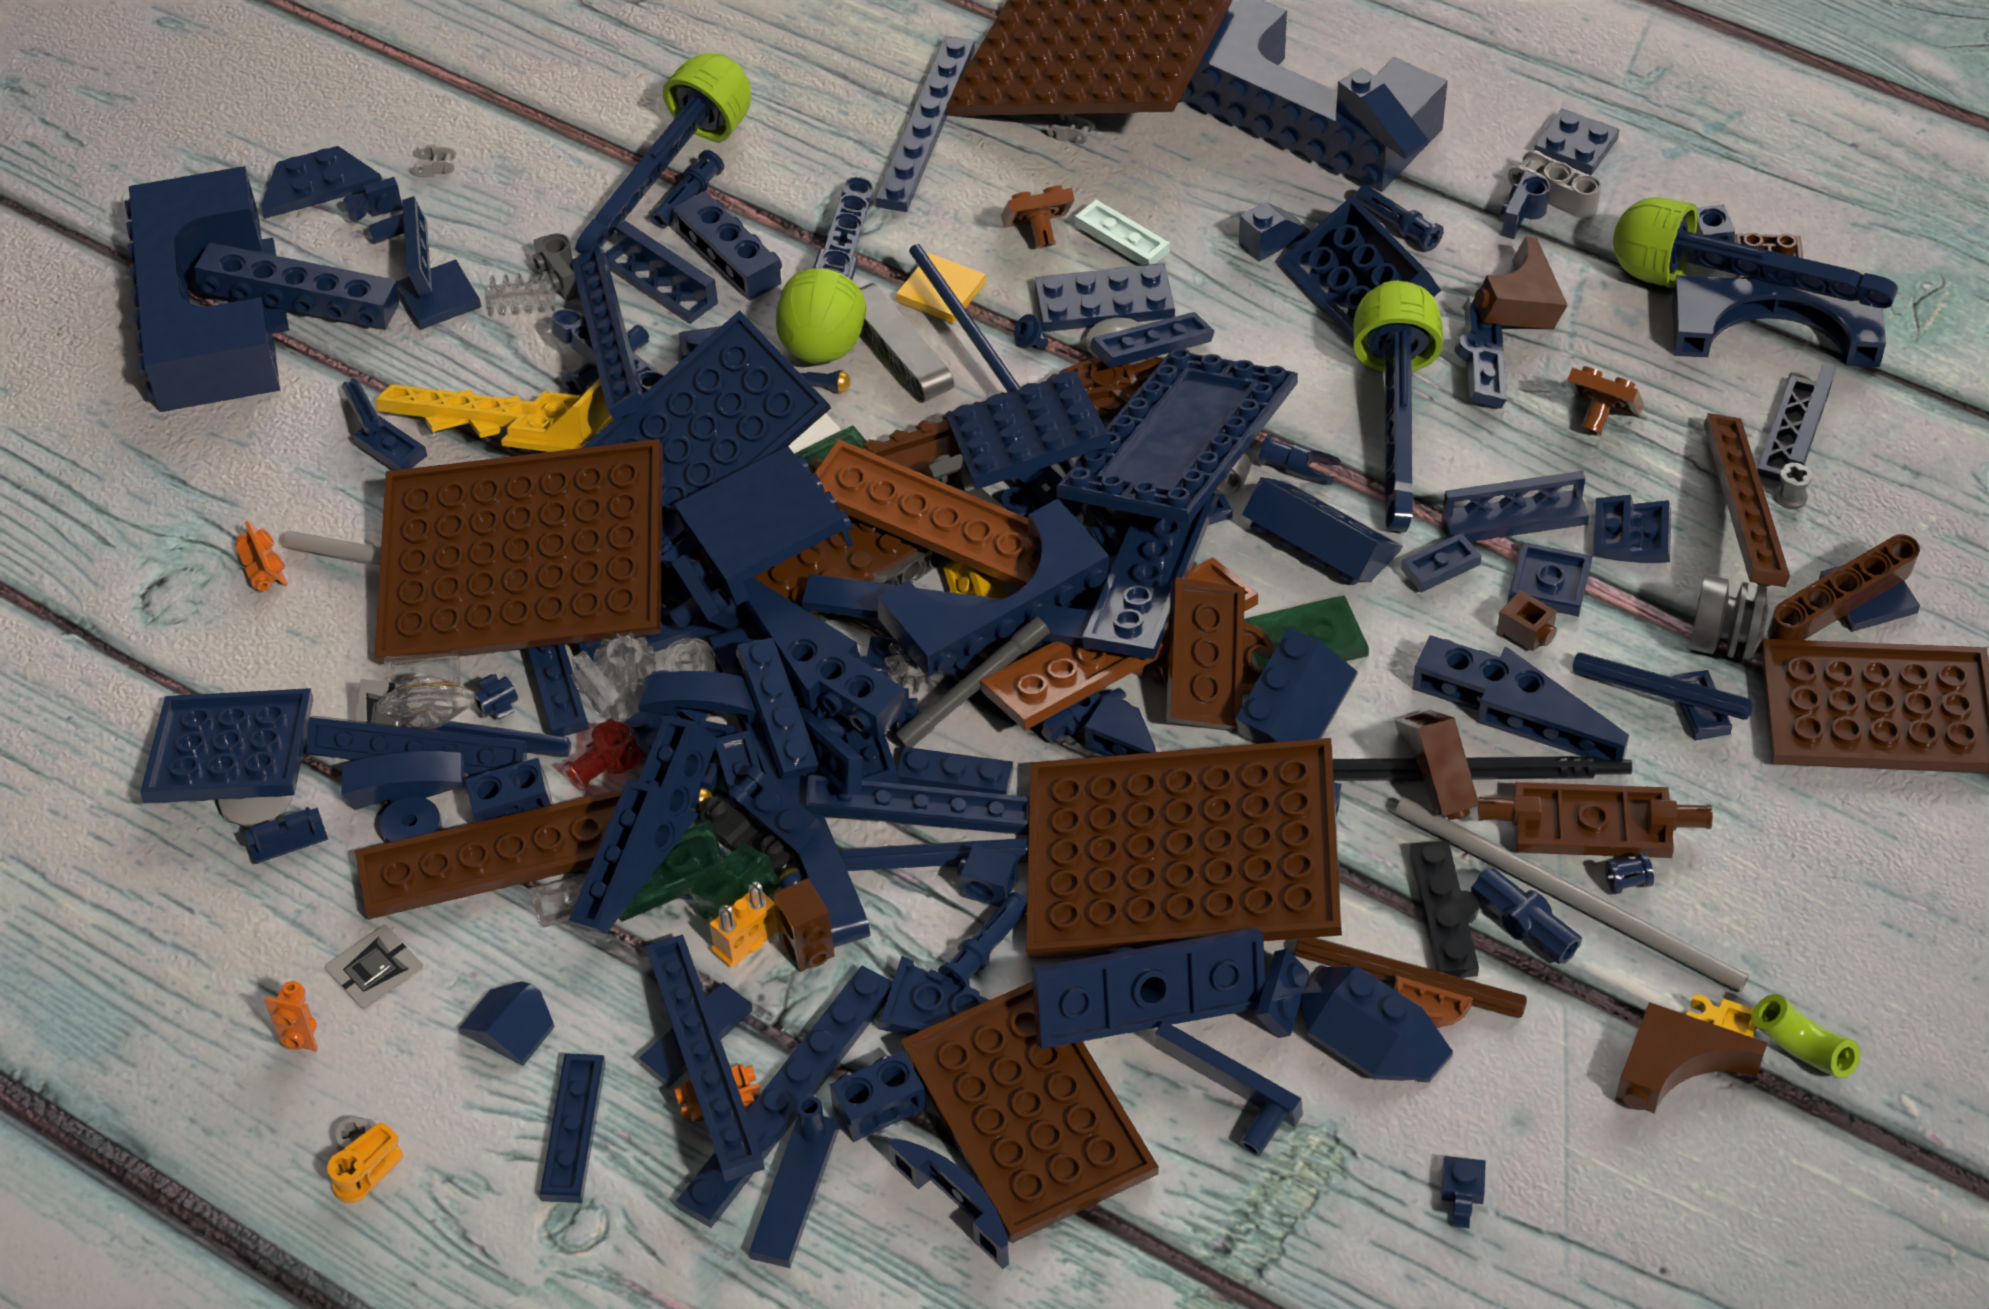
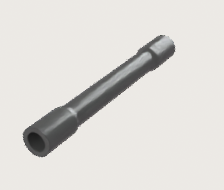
[895,616,1050,748]

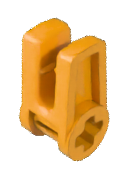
[327,1122,403,1203]

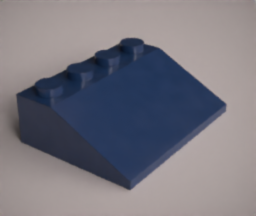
[1278,195,1441,341]

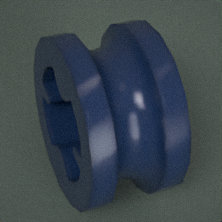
[1001,487,1032,518]

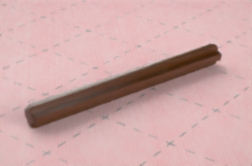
[1295,937,1527,1018]

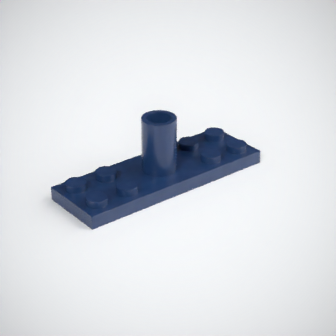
[1032,928,1265,1049]

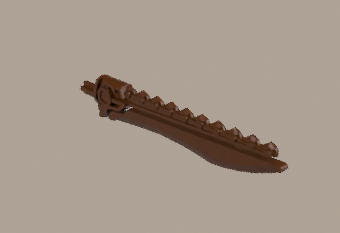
[809,357,1162,475]

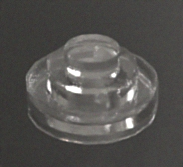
[662,638,716,672]

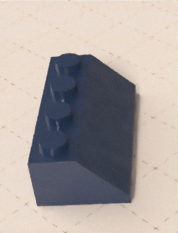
[1242,477,1403,584]

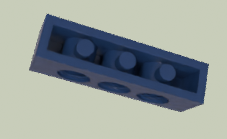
[673,191,782,301]

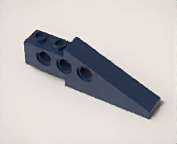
[740,577,907,739]
[1412,635,1630,760]
[568,715,719,934]

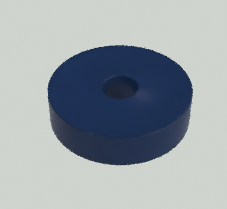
[379,796,442,843]

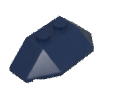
[1300,966,1453,1083]

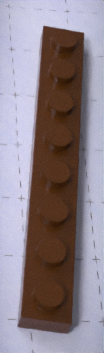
[1704,413,1790,588]

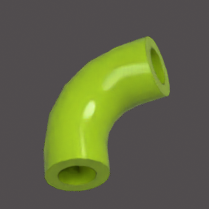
[1752,994,1861,1078]

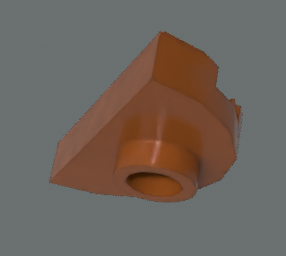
[1394,976,1473,1028]

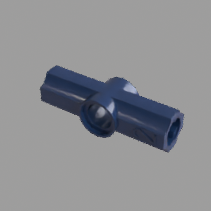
[1471,868,1582,964]

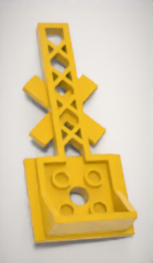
[375,378,614,452]

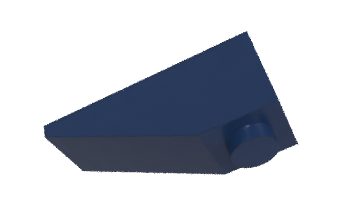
[1336,67,1428,159]

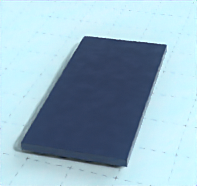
[1056,348,1298,524]

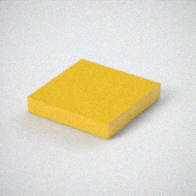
[896,253,986,323]

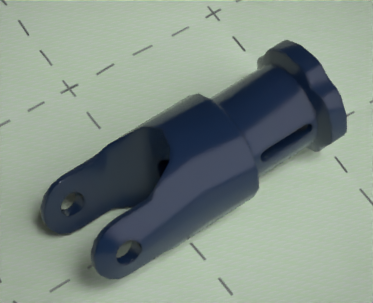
[1258,434,1341,485]

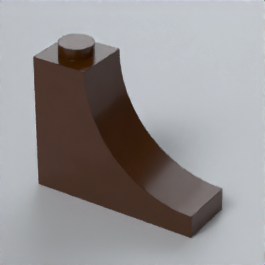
[1474,236,1568,330]
[1395,710,1480,820]
[1615,1002,1767,1114]

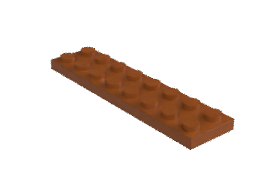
[815,439,1040,589]
[980,557,1258,731]

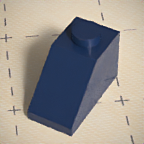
[1239,202,1310,262]
[1085,695,1156,756]

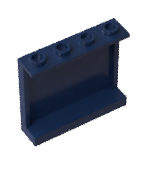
[674,446,853,605]

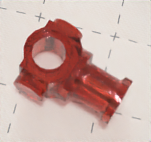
[563,718,642,791]

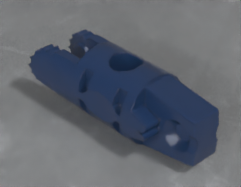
[1041,687,1127,743]

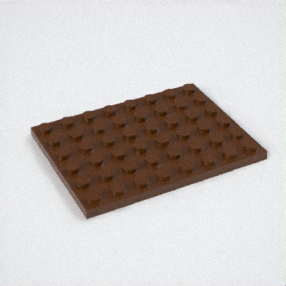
[946,0,1233,116]
[375,439,663,664]
[1026,738,1342,958]

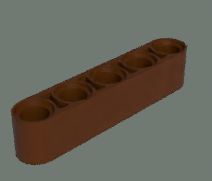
[1767,534,1920,640]

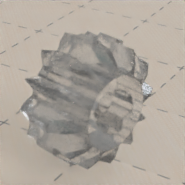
[594,631,656,694]
[884,643,944,695]

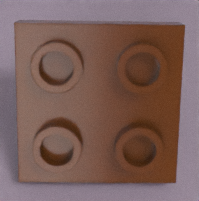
[1001,185,1075,249]
[1567,366,1644,435]

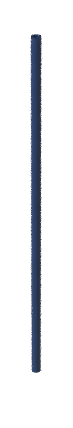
[909,244,1125,551]

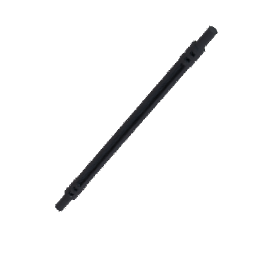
[1333,756,1632,781]

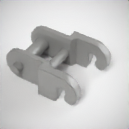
[1047,114,1095,144]
[413,144,456,177]

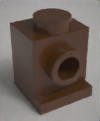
[1496,590,1557,651]

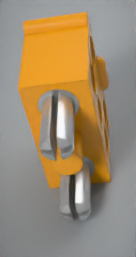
[709,882,778,967]

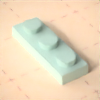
[1075,200,1170,265]

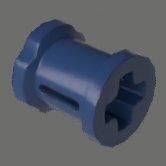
[1605,853,1654,895]

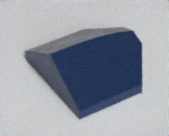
[458,981,555,1066]

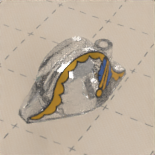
[377,675,475,729]

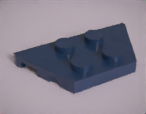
[261,146,382,219]

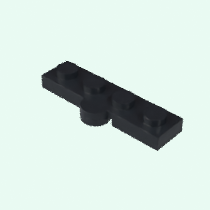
[1410,840,1479,978]

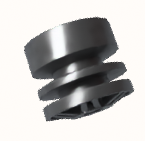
[1689,574,1769,662]

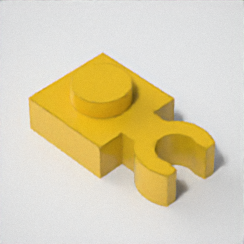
[1686,994,1757,1037]

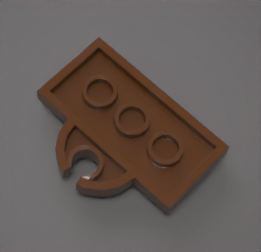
[1166,577,1276,731]

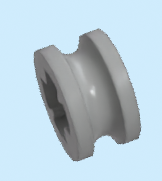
[335,1117,371,1151]

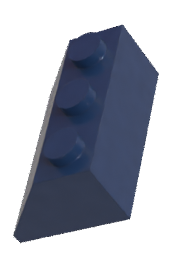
[1235,627,1358,744]

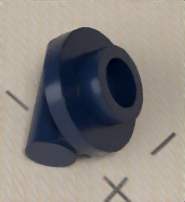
[1014,314,1049,349]

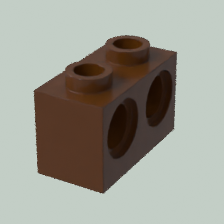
[773,878,835,972]

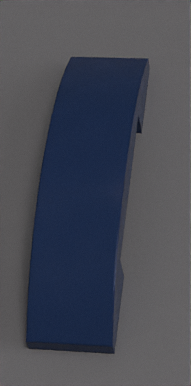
[638,671,762,726]
[889,1138,1009,1269]

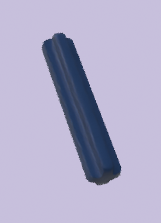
[342,378,383,435]

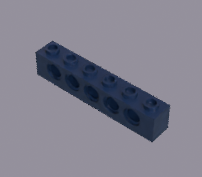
[194,242,399,330]

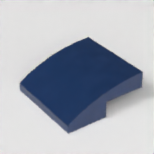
[1594,494,1671,563]

